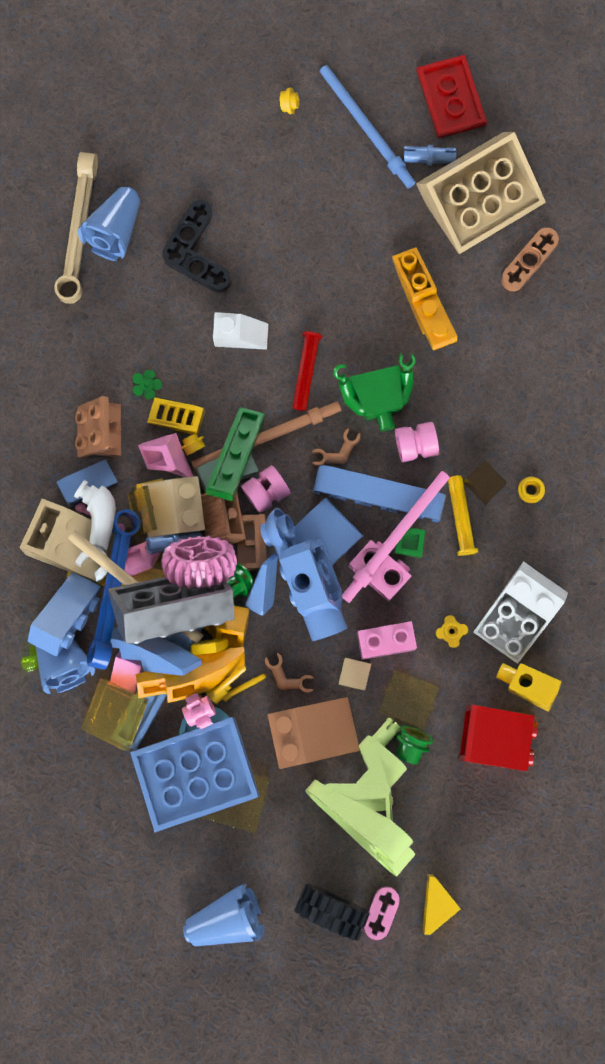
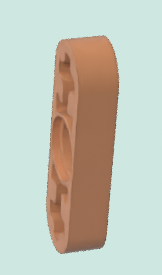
[501,228,559,291]

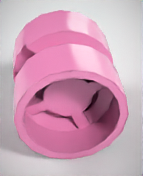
[395,422,439,463]
[241,465,291,514]

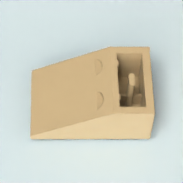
[20,499,114,584]

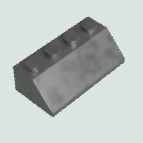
[108,577,234,644]

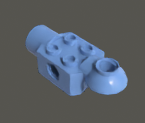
[260,507,348,641]

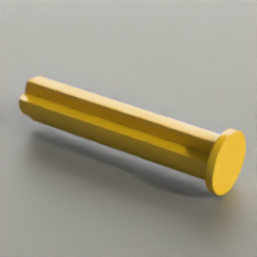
[448,475,479,556]

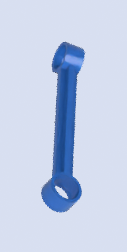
[87,509,140,670]

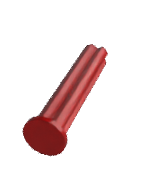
[293,331,323,411]

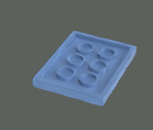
[130,717,260,832]

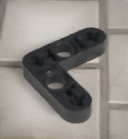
[162,200,231,293]

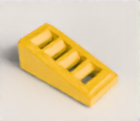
[147,398,205,436]

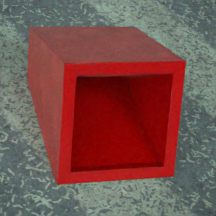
[459,705,538,771]

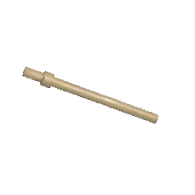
[68,531,204,643]

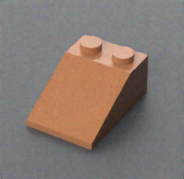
[267,697,360,769]

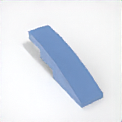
[110,626,202,676]

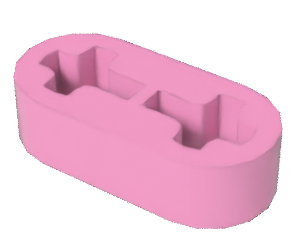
[364,886,400,940]

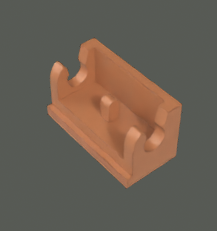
[237,514,267,571]

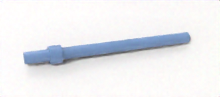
[319,65,416,189]

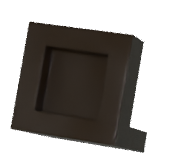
[463,460,507,505]

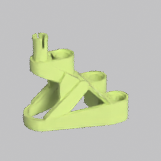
[305,718,415,876]

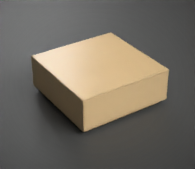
[338,658,371,691]

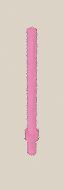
[341,471,450,603]

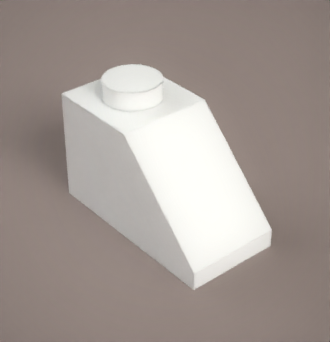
[213,312,268,349]

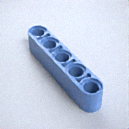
[313,465,446,522]

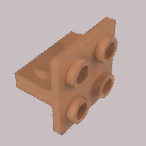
[75,396,121,458]

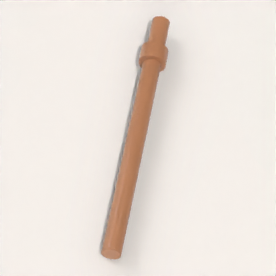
[191,401,341,471]

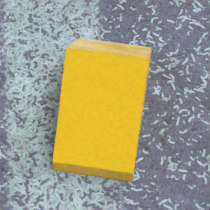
[422,874,460,935]

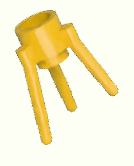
[205,666,266,704]

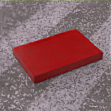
[416,54,487,139]

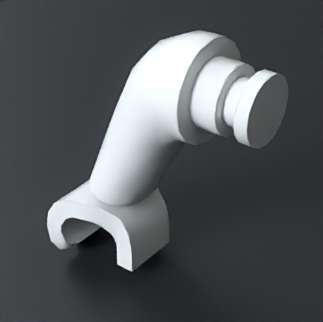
[74,480,116,582]

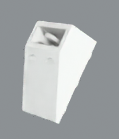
[473,561,568,664]

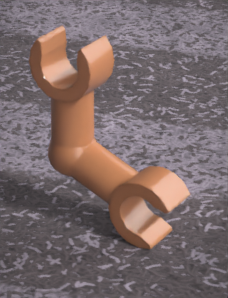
[312,428,360,467]
[265,653,314,693]

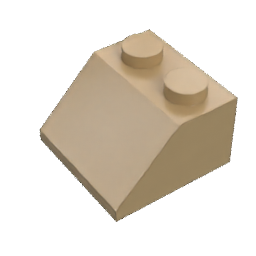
[141,476,205,537]

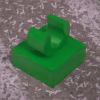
[394,528,425,558]

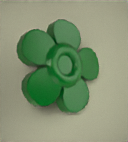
[132,370,162,400]

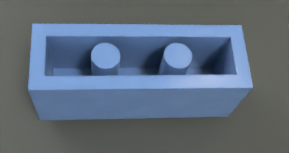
[28,572,101,657]

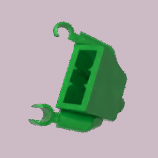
[333,352,415,432]

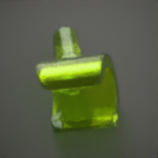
[21,644,39,672]

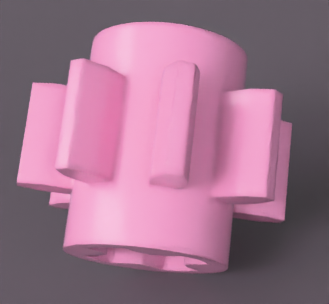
[182,693,216,729]

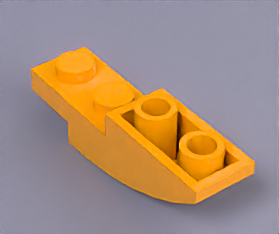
[392,247,458,350]
[135,646,245,703]

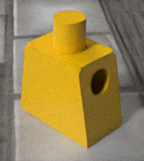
[496,663,562,712]

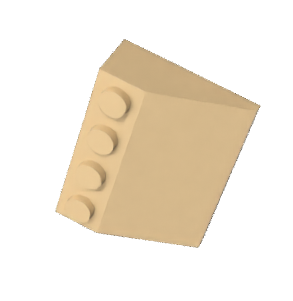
[416,132,546,254]

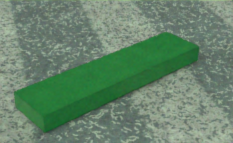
[206,407,265,501]

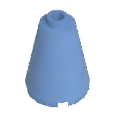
[78,187,141,261]
[36,639,95,694]
[183,884,265,946]

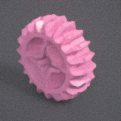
[161,536,237,589]

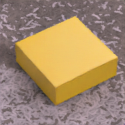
[191,638,229,655]

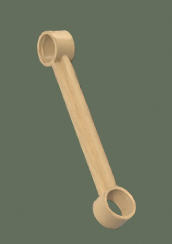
[54,152,98,304]

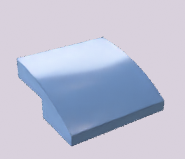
[294,498,363,566]

